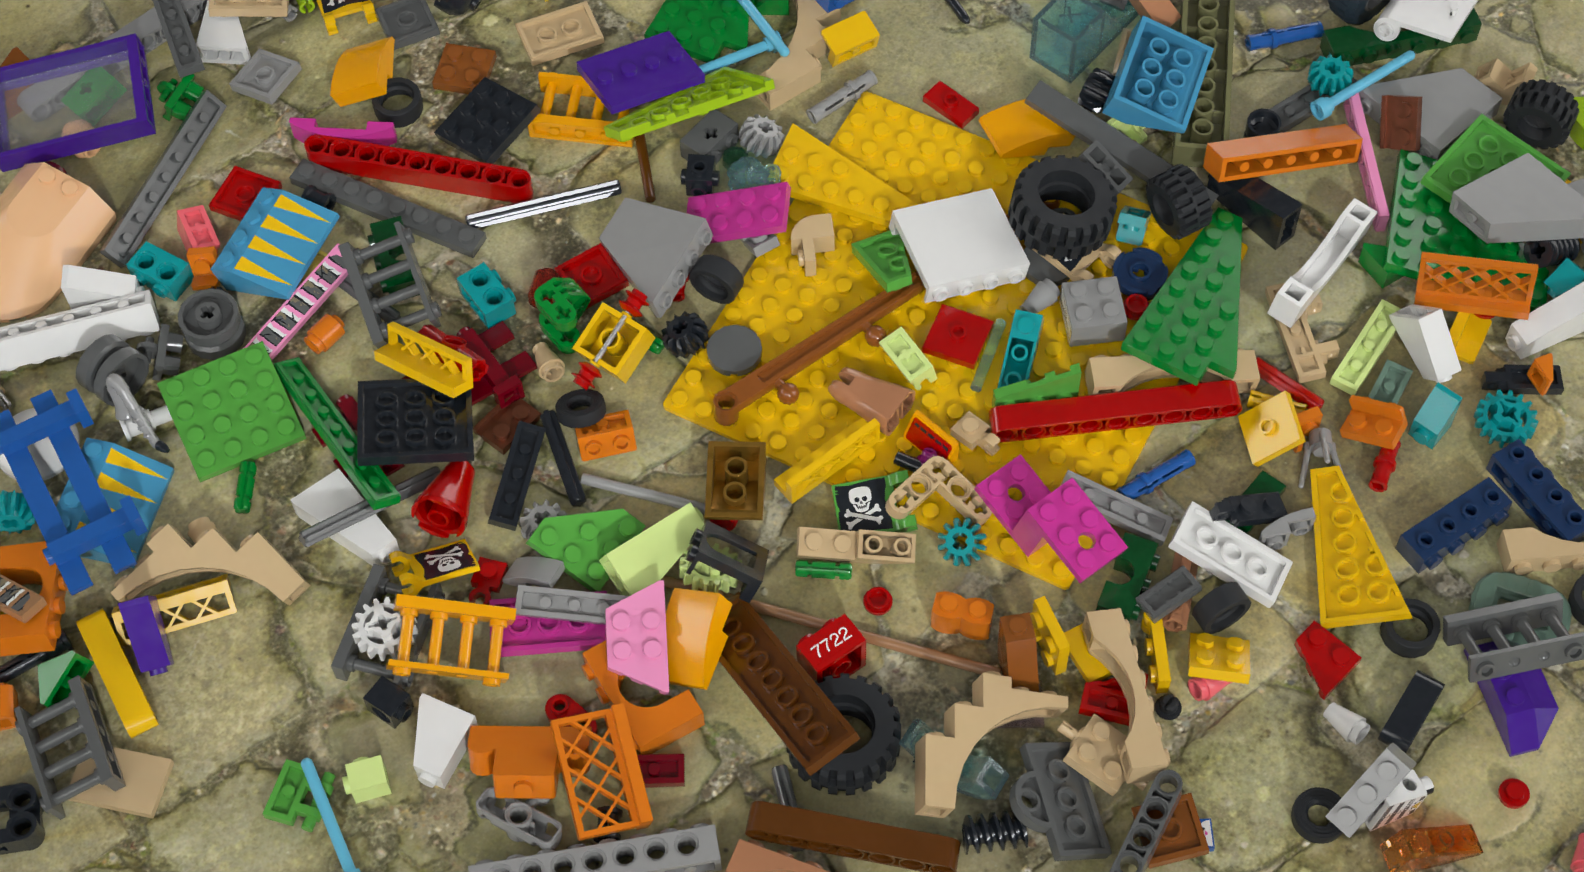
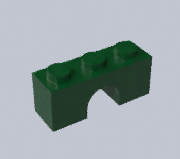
[367,216,420,297]
[1096,532,1161,624]

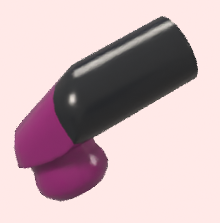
[894,448,937,472]

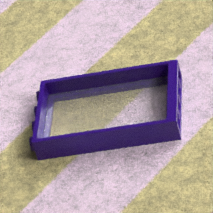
[0,33,156,172]

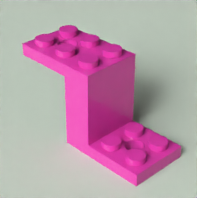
[974,454,1128,584]

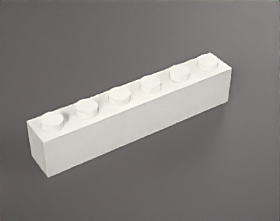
[0,289,160,371]

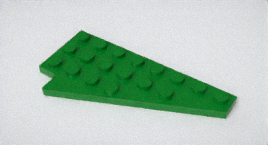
[644,0,749,63]
[1121,207,1243,386]

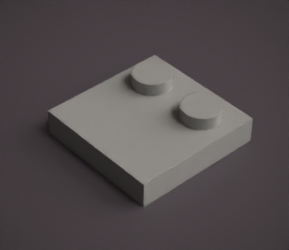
[229,48,302,105]

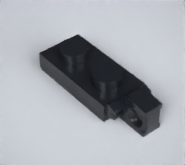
[1480,364,1564,395]
[1209,492,1288,527]

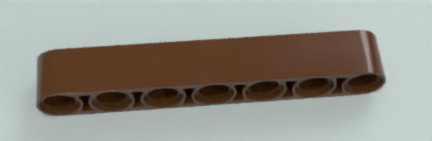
[745,801,961,872]

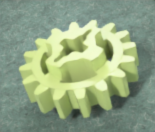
[679,543,742,593]

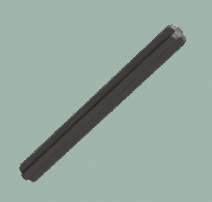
[298,466,441,547]

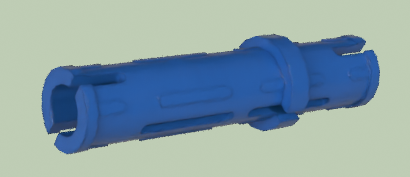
[1245,21,1324,52]
[1116,449,1196,500]

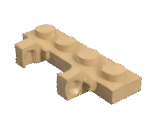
[1265,283,1340,383]

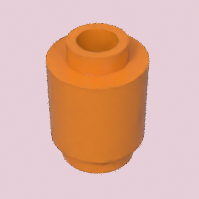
[304,314,345,354]

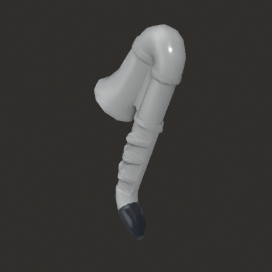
[106,373,170,453]

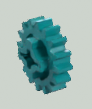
[1473,390,1538,448]

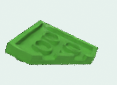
[526,509,646,592]

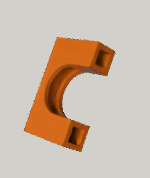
[0,541,68,657]
[581,640,705,755]

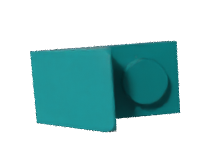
[1116,205,1151,246]

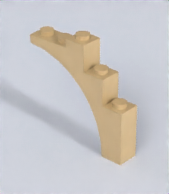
[756,0,841,111]
[110,524,311,606]
[915,671,1068,818]

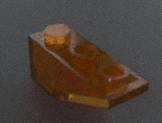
[1380,824,1484,872]

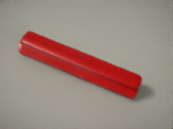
[1256,357,1325,410]

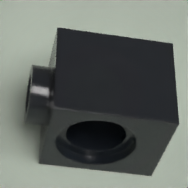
[363,676,414,729]

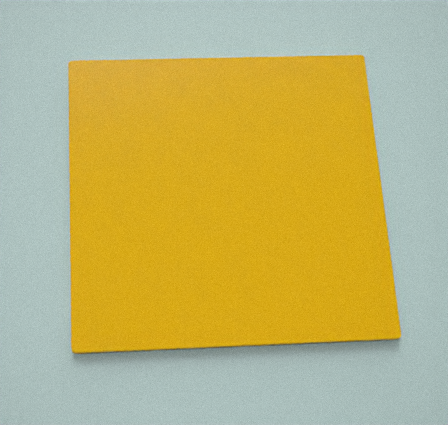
[663,91,1248,590]

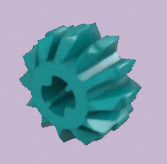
[1307,54,1354,97]
[0,490,35,534]
[938,518,987,566]

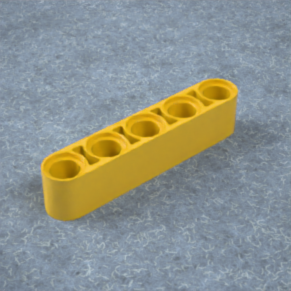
[75,608,159,739]

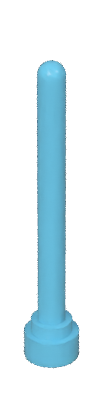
[737,0,790,57]
[699,30,783,74]
[1310,50,1415,121]
[301,758,361,872]

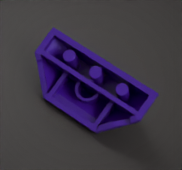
[1463,641,1559,757]

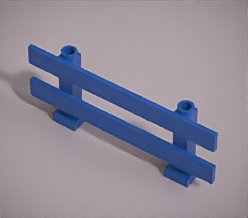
[0,388,148,596]

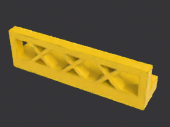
[374,321,473,398]
[774,417,880,504]
[111,574,238,647]

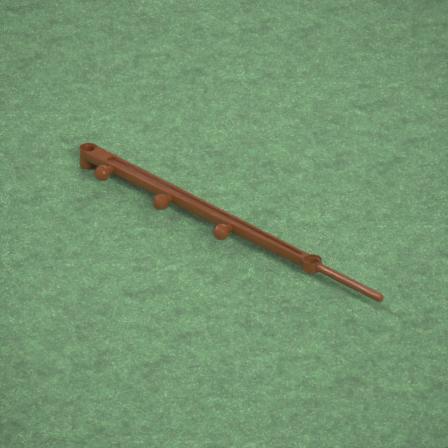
[713,140,1137,426]

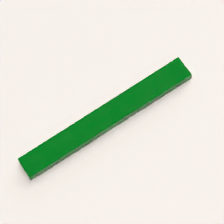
[273,357,401,510]

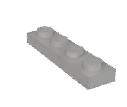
[1061,470,1174,546]
[515,585,629,625]

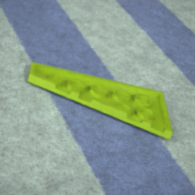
[604,66,775,142]

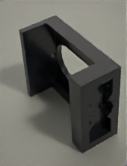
[685,520,769,603]

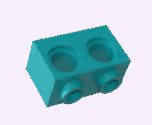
[126,241,194,302]
[456,262,516,329]

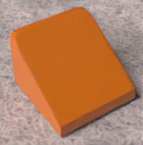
[1527,353,1554,396]

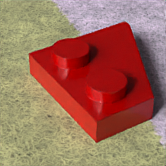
[1294,620,1362,700]
[1078,673,1149,726]

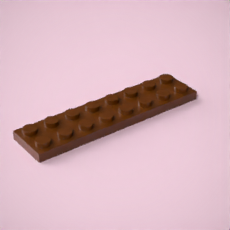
[719,592,860,776]

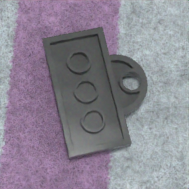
[1009,742,1112,862]

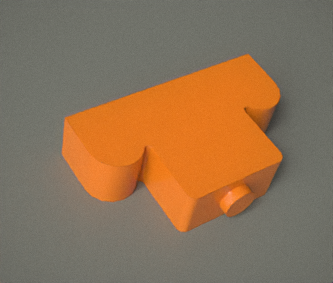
[467,726,593,799]

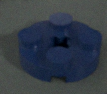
[1112,247,1168,301]

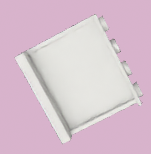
[889,188,1030,303]

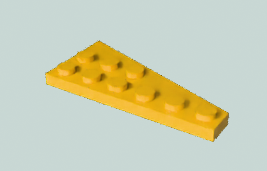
[764,123,918,227]
[1310,465,1413,629]

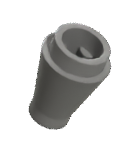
[1020,278,1061,314]

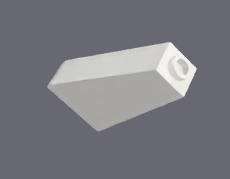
[1505,282,1584,359]
[291,468,400,566]

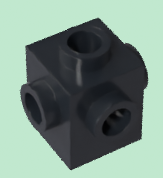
[681,154,720,196]

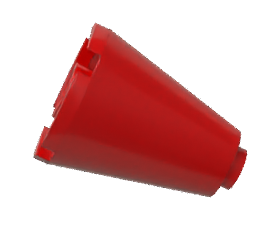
[411,461,475,538]

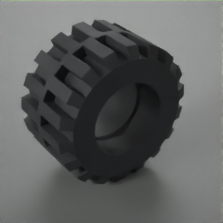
[1503,79,1579,149]
[1146,164,1213,240]

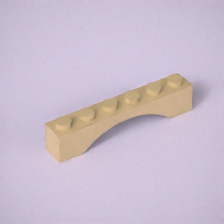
[1084,348,1260,395]
[1496,527,1584,575]
[1081,608,1170,784]

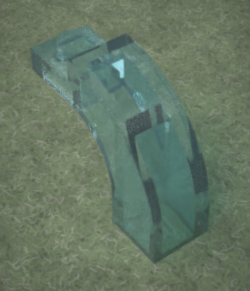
[899,719,1010,800]

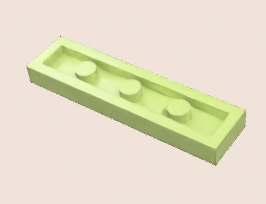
[1329,299,1401,395]

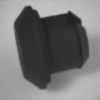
[1155,694,1182,720]

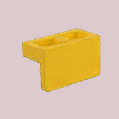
[821,11,880,67]
[1449,312,1492,364]

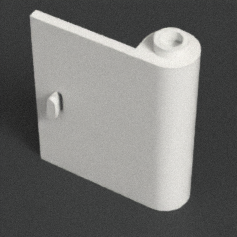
[1373,0,1478,43]

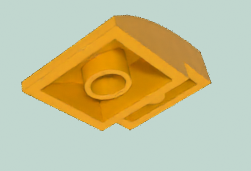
[330,36,395,107]
[978,99,1075,158]
[666,588,733,690]

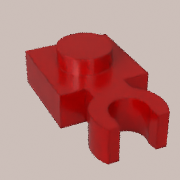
[468,557,509,605]

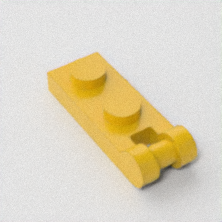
[1141,612,1171,694]

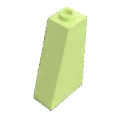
[599,502,704,596]

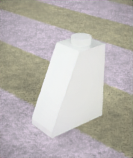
[196,0,251,65]
[61,265,145,309]
[1389,304,1462,383]
[413,693,478,789]

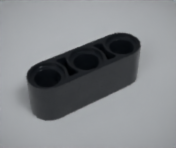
[1378,670,1445,753]

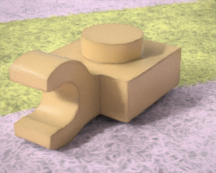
[950,411,1000,456]

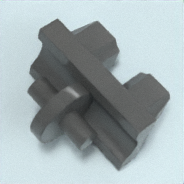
[136,324,184,381]

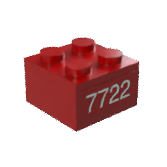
[796,613,866,683]

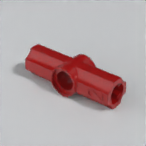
[417,324,489,382]

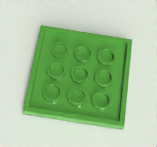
[1420,113,1571,244]
[157,341,306,483]

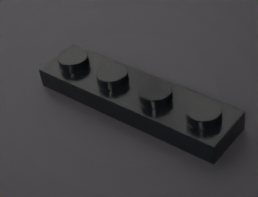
[488,421,546,531]

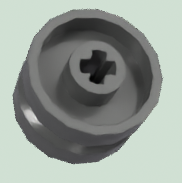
[178,289,246,360]
[76,334,149,407]

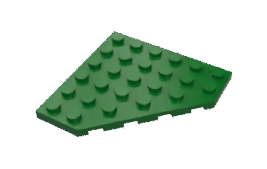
[1382,149,1549,313]

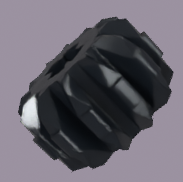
[1078,67,1115,114]
[661,311,709,359]

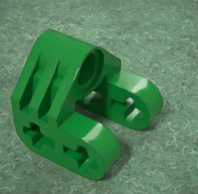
[534,277,590,354]

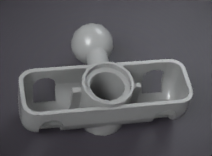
[476,787,562,850]

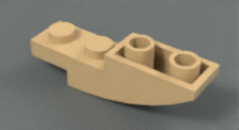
[796,527,916,564]

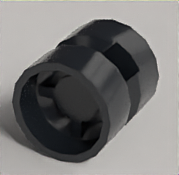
[1243,108,1282,138]

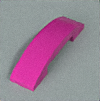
[289,117,398,146]

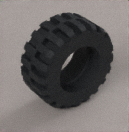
[1008,155,1117,260]
[786,673,901,796]

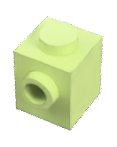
[342,755,392,804]

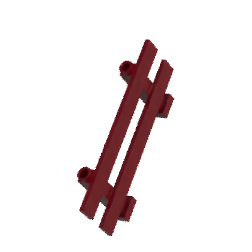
[311,321,537,478]

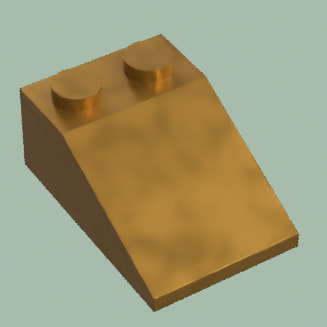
[704,441,767,520]

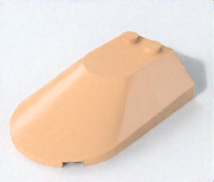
[0,162,117,323]

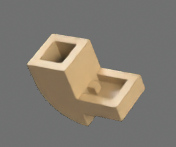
[1474,58,1538,105]
[791,213,835,276]

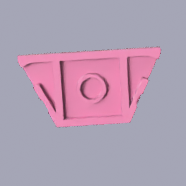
[605,580,669,695]

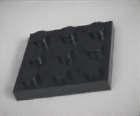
[434,77,541,164]

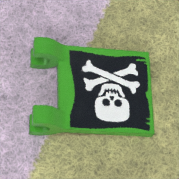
[831,470,918,532]

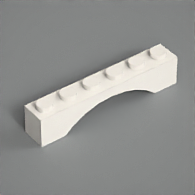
[1267,198,1378,328]

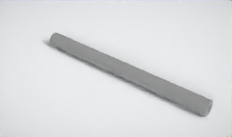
[581,473,705,515]

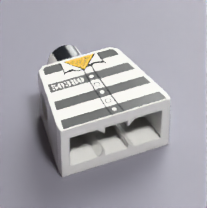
[1365,769,1434,831]

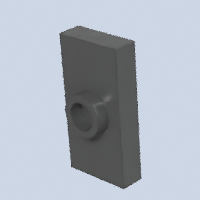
[1135,565,1202,624]

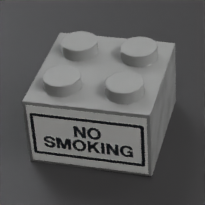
[1060,276,1128,347]

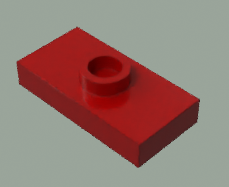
[923,81,979,129]

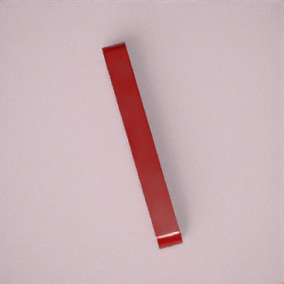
[304,134,534,203]
[988,380,1242,442]

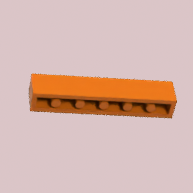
[1203,124,1363,182]

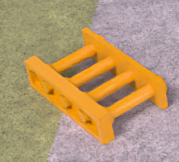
[528,72,634,148]
[386,594,516,687]

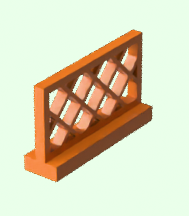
[1414,252,1538,320]
[550,703,653,841]

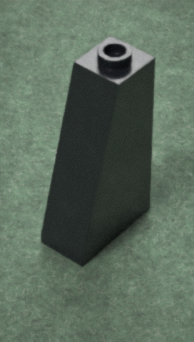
[1207,173,1302,250]

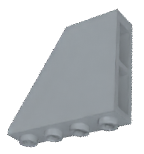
[1359,68,1503,160]
[1449,153,1584,244]
[599,197,713,318]

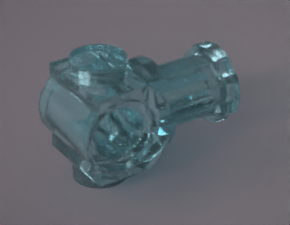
[726,157,781,190]

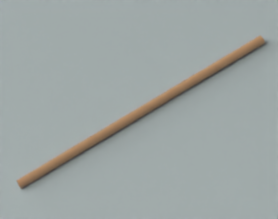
[661,575,1001,675]

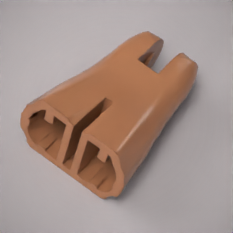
[828,367,915,436]

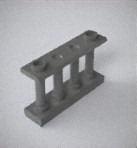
[338,221,442,349]
[331,564,445,691]
[1443,592,1584,683]
[14,675,126,820]

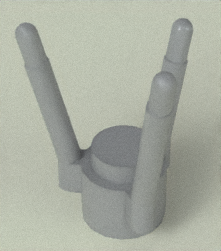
[1298,428,1345,489]

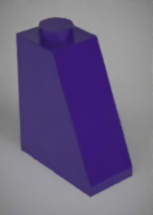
[118,595,174,677]

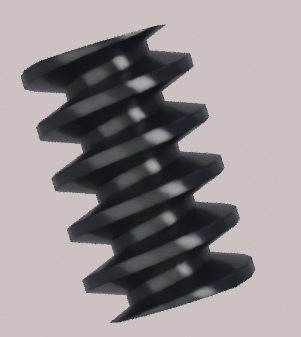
[1523,239,1580,268]
[962,811,1028,855]

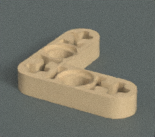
[885,456,992,525]

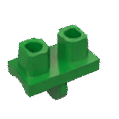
[157,74,205,121]

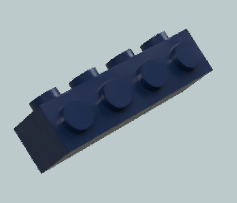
[1486,439,1584,542]
[1395,477,1512,574]

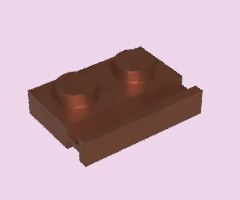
[1380,95,1422,151]
[473,395,541,455]

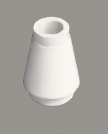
[1323,702,1370,745]

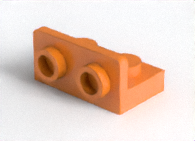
[1340,395,1408,450]
[575,410,637,461]

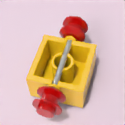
[571,288,655,391]

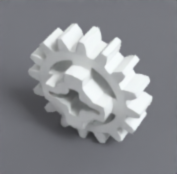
[352,597,418,661]

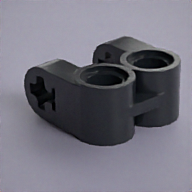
[0,783,45,855]

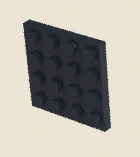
[357,379,474,466]

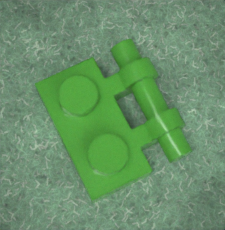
[262,759,336,832]

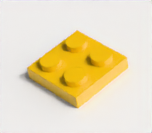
[1030,596,1070,676]
[1188,633,1250,684]

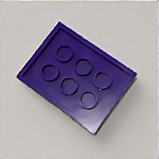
[577,31,705,115]

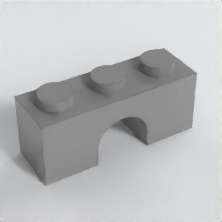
[1325,743,1417,838]

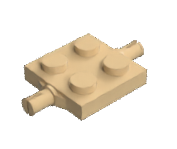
[1057,713,1150,797]

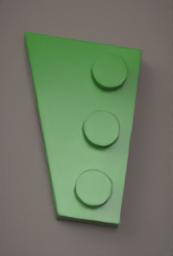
[851,231,912,293]
[992,363,1082,408]

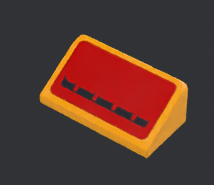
[904,410,959,464]

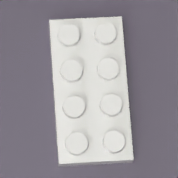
[1168,501,1293,608]

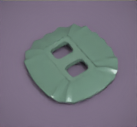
[1468,572,1572,647]

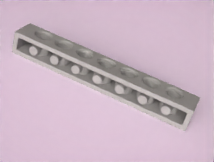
[468,823,722,872]

